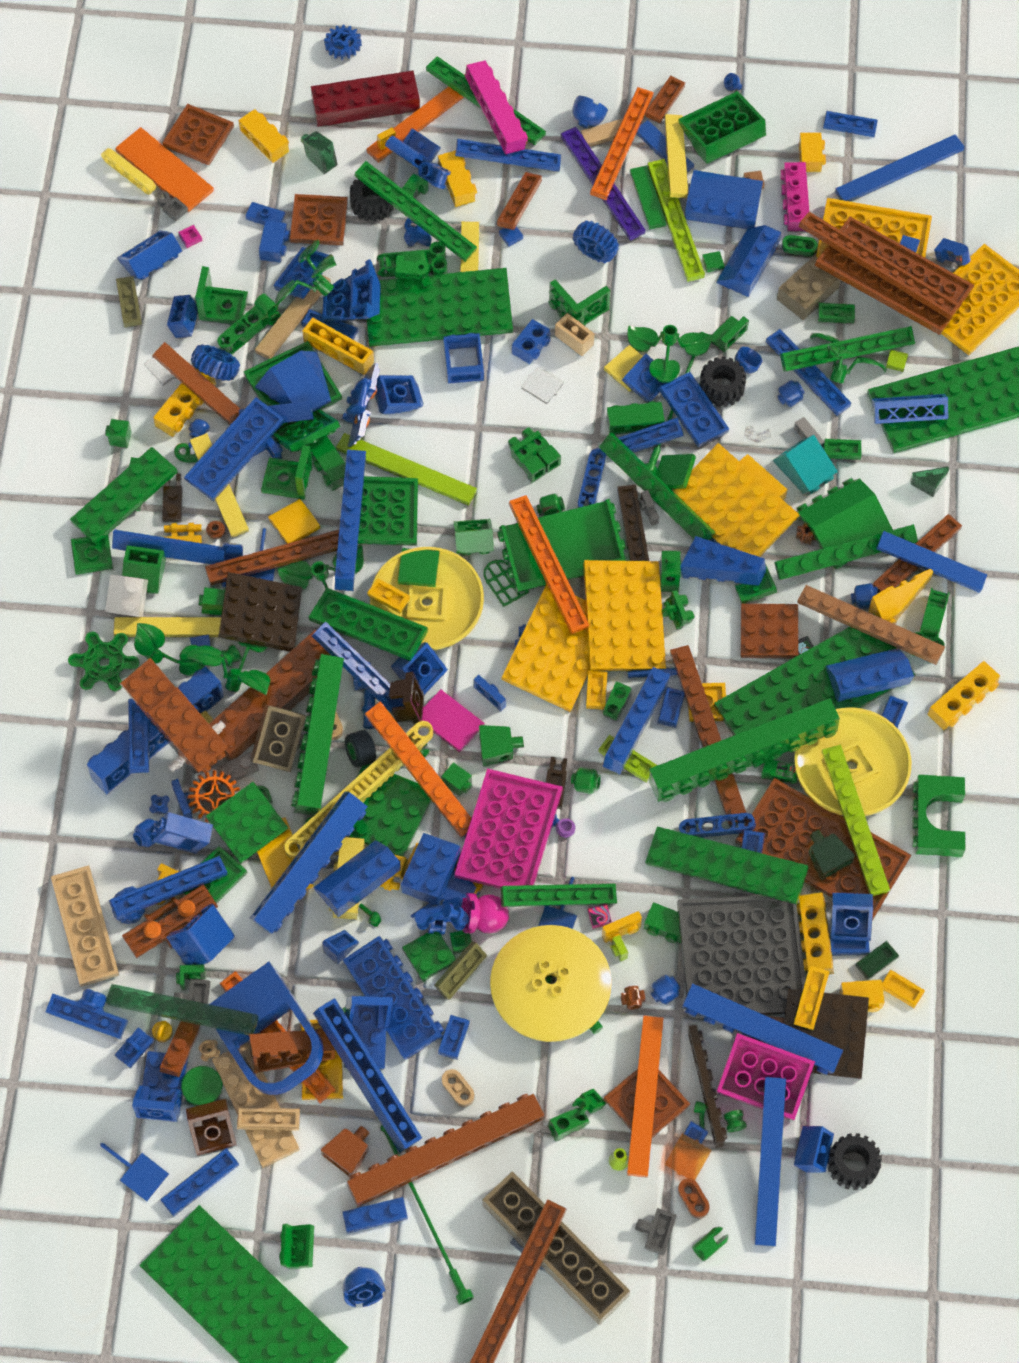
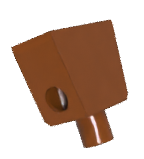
[321,1126,370,1177]

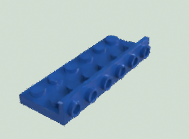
[343,936,445,1060]

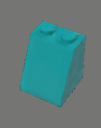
[773,434,838,494]

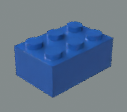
[401,833,461,906]

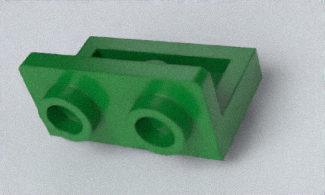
[279,1223,315,1270]

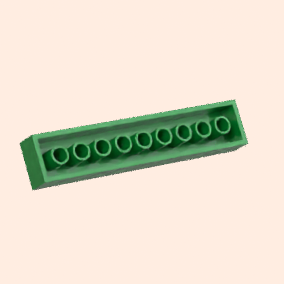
[649,698,840,802]

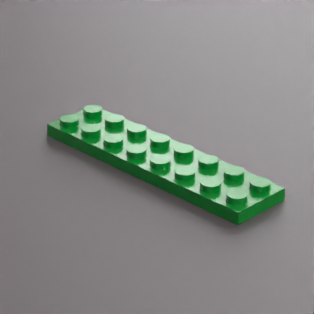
[645,826,808,904]

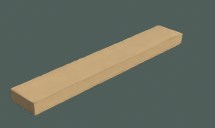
[255,275,331,359]

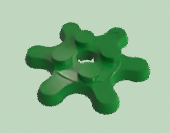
[68,631,140,692]

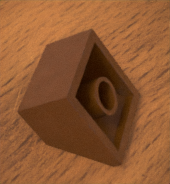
[186,1099,237,1156]

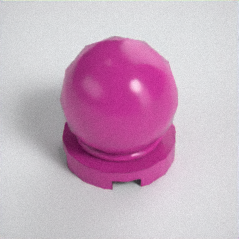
[461,893,509,934]

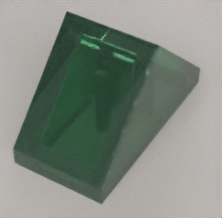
[910,466,949,497]

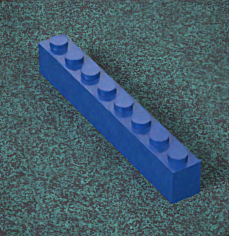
[334,450,366,591]
[250,791,368,934]
[682,983,843,1075]
[313,998,422,1153]

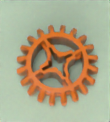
[188,770,240,822]

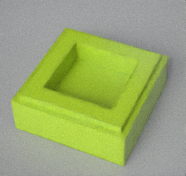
[886,350,908,372]

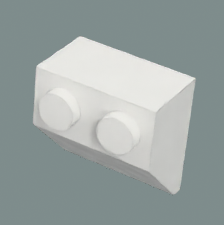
[105,574,148,617]

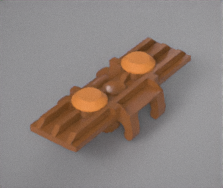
[122,885,218,958]

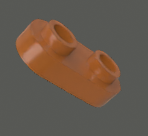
[678,1178,710,1219]

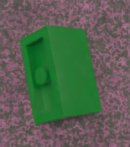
[711,316,749,353]

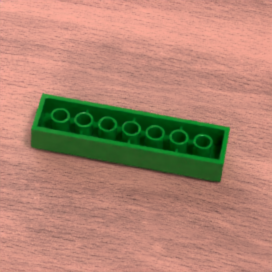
[291,654,344,816]

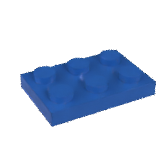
[273,247,328,299]

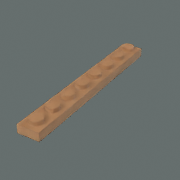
[797,585,945,665]

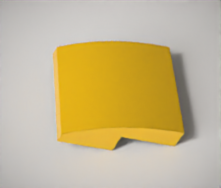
[268,499,321,544]

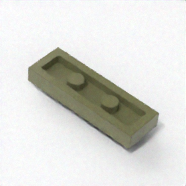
[116,276,142,328]
[434,941,487,1000]

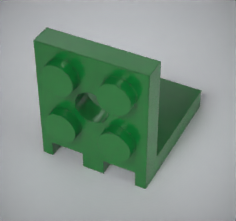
[195,266,248,324]
[548,279,611,326]
[261,445,313,500]

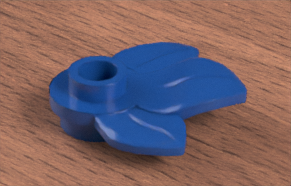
[404,218,432,247]

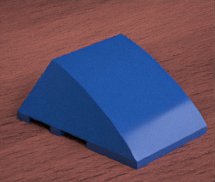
[322,259,380,321]
[255,351,331,412]

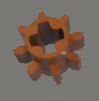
[796,522,816,546]
[620,985,646,1010]

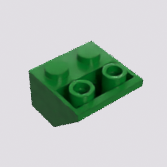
[122,545,166,594]

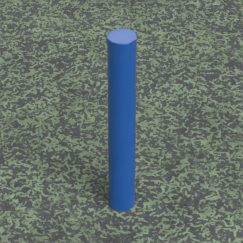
[628,668,677,678]

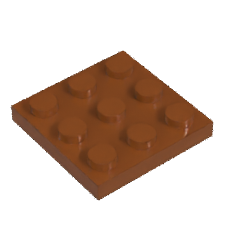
[162,104,234,166]
[290,194,348,246]
[741,604,798,659]
[603,1069,690,1138]

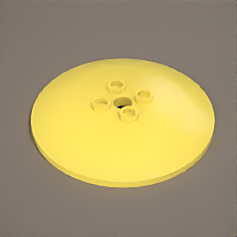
[370,547,484,650]
[794,708,912,816]
[490,925,611,1042]

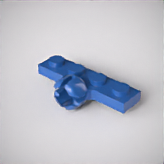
[45,989,128,1040]

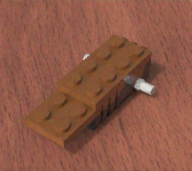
[120,658,228,774]

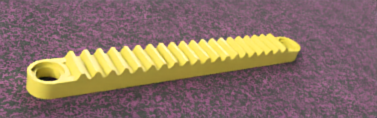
[284,721,434,859]

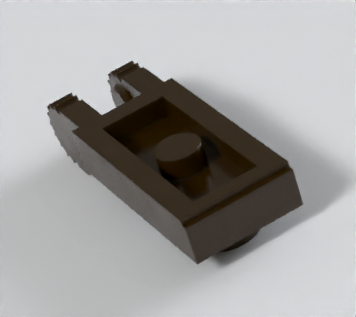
[162,473,183,522]
[546,757,567,810]

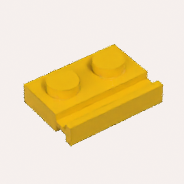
[602,911,642,943]

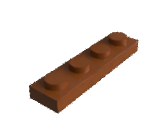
[497,172,542,230]

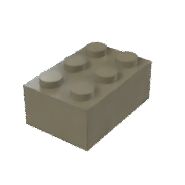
[777,255,841,321]
[250,704,306,772]

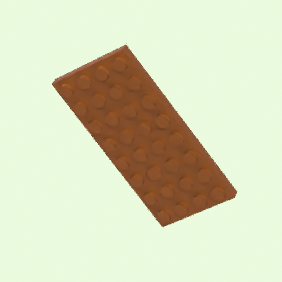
[815,216,974,335]
[735,778,911,921]

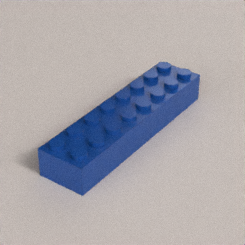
[87,666,224,795]

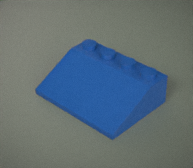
[685,170,763,229]

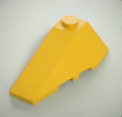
[868,569,933,624]

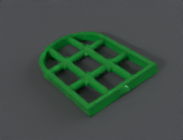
[484,560,529,607]

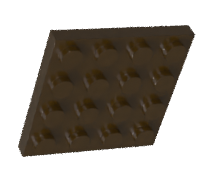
[218,572,302,652]
[784,989,869,1079]

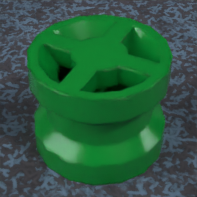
[221,644,242,668]
[723,1110,747,1132]

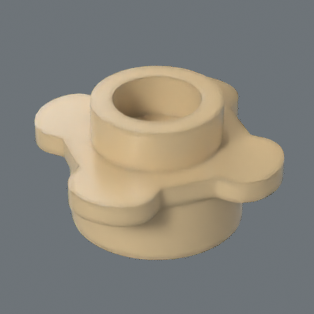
[198,1040,220,1061]

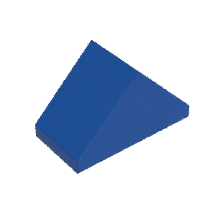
[322,930,359,965]

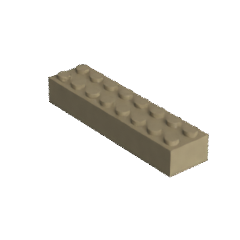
[482,1171,630,1326]

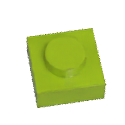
[610,935,628,962]

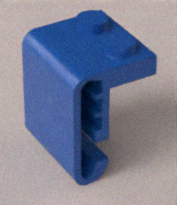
[385,128,441,169]
[166,903,235,965]

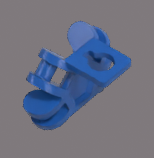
[414,897,469,935]

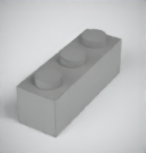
[794,417,824,448]

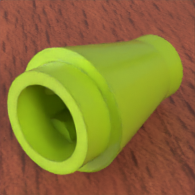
[609,1148,629,1171]

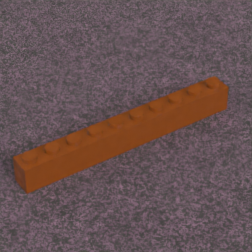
[347,1094,545,1208]

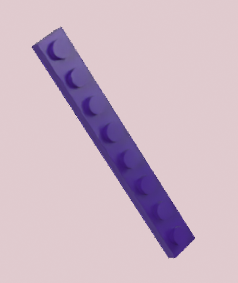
[561,127,646,241]

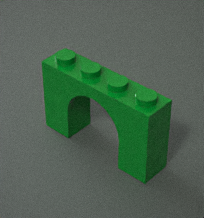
[912,774,966,857]

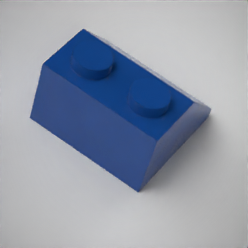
[831,893,873,941]

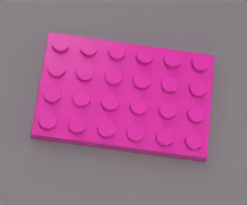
[454,768,563,889]

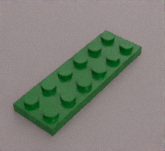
[70,447,178,545]
[309,587,428,661]

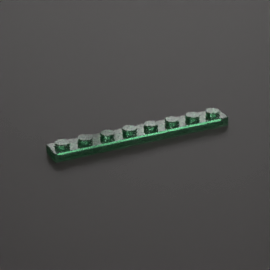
[105,984,259,1036]

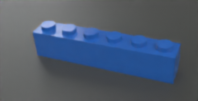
[603,667,670,774]

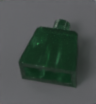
[301,131,338,175]
[809,830,855,881]

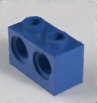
[512,319,551,364]

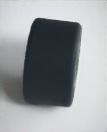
[345,730,376,767]

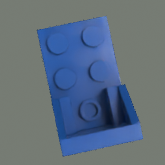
[344,996,393,1069]
[132,1051,189,1122]

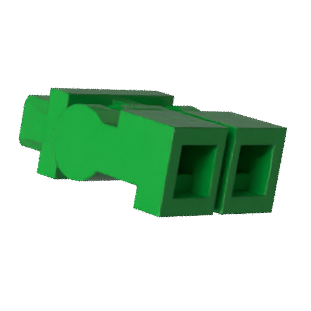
[508,427,561,483]

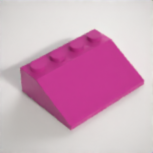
[717,1033,815,1121]

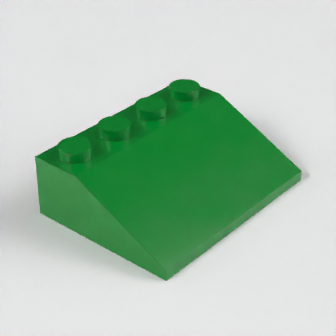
[678,91,766,164]

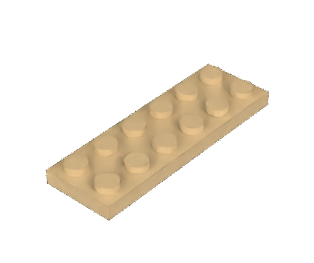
[51,865,120,987]
[212,1042,300,1168]

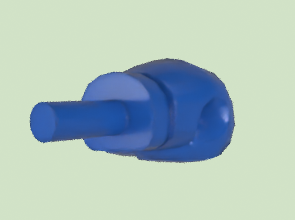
[188,419,210,449]

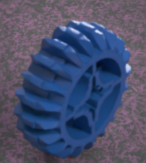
[572,220,619,263]
[191,344,240,381]

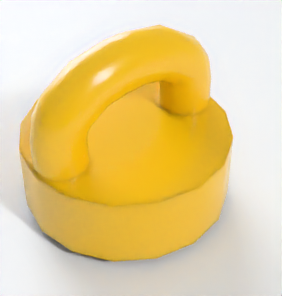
[152,1020,173,1042]

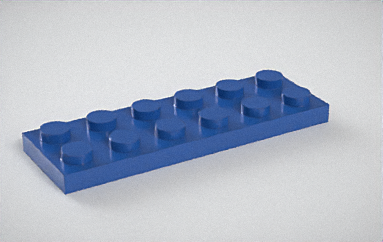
[184,397,285,501]

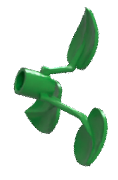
[275,239,337,305]
[627,325,713,383]
[810,333,887,384]
[278,545,364,590]
[134,623,205,676]
[187,641,271,695]

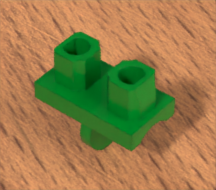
[661,590,695,630]

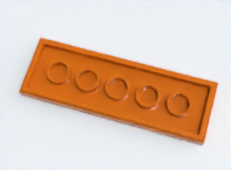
[115,127,214,212]

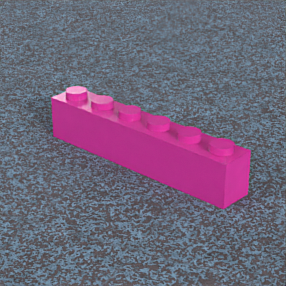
[465,60,528,154]

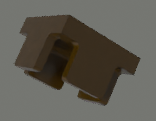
[389,672,425,725]

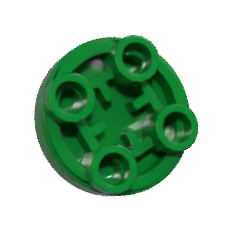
[181,1066,223,1106]

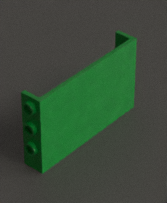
[497,499,626,593]

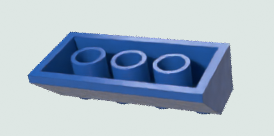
[716,225,781,297]
[826,648,914,702]
[313,840,401,918]

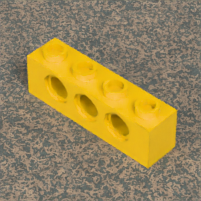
[302,317,374,375]
[153,367,216,437]
[928,661,1000,730]
[796,892,834,975]

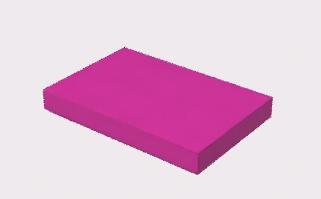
[422,689,485,753]

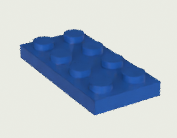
[659,372,730,447]

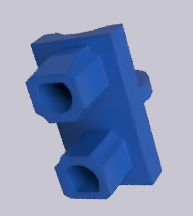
[115,1027,154,1069]

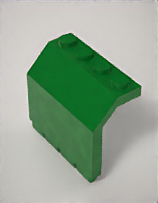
[796,477,893,570]

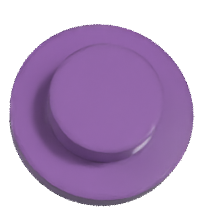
[556,818,576,838]

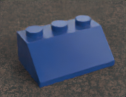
[117,230,182,280]

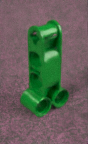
[376,241,448,277]
[217,294,281,354]
[909,587,950,658]

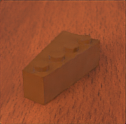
[249,1028,335,1073]

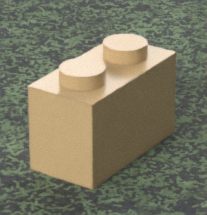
[555,313,595,356]

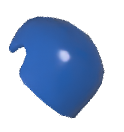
[734,346,763,374]

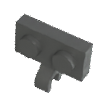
[173,979,211,1022]
[635,1208,677,1255]

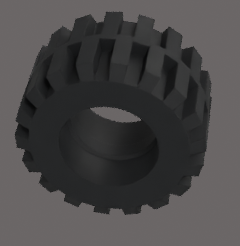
[349,179,394,222]
[699,357,746,407]
[827,1133,882,1190]

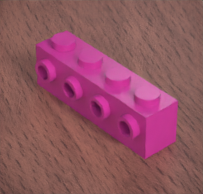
[780,162,809,232]

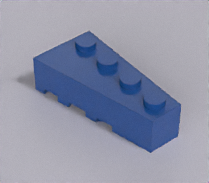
[681,536,766,585]

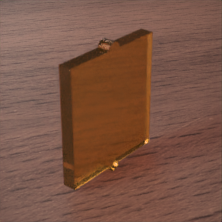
[664,1133,712,1180]

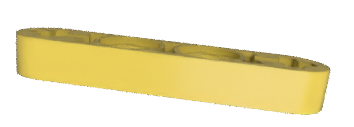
[101,148,156,195]

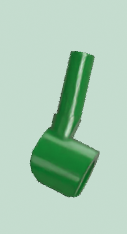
[359,903,381,927]
[694,1101,706,1129]

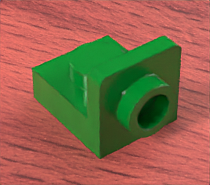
[176,964,206,990]

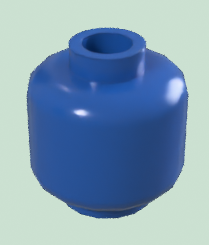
[777,380,805,407]
[851,583,878,609]
[133,818,157,848]
[650,975,681,1004]

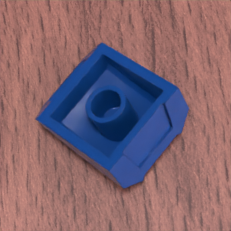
[375,375,424,414]

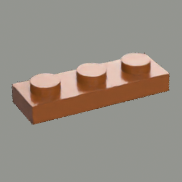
[645,75,686,123]
[160,1020,200,1077]

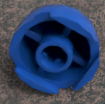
[572,95,608,128]
[342,1267,386,1307]

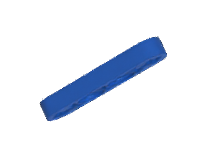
[578,448,606,508]
[679,813,756,838]

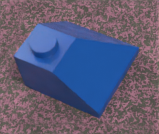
[390,642,448,695]

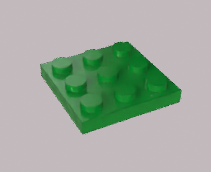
[272,409,340,452]
[205,782,289,864]

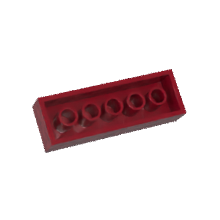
[311,70,420,127]

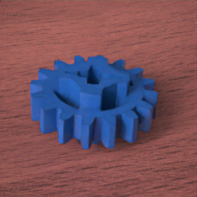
[324,24,362,60]

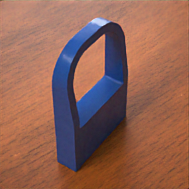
[203,961,324,1095]

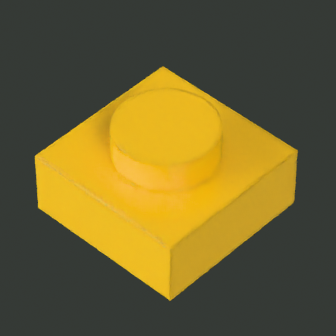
[377,127,396,150]

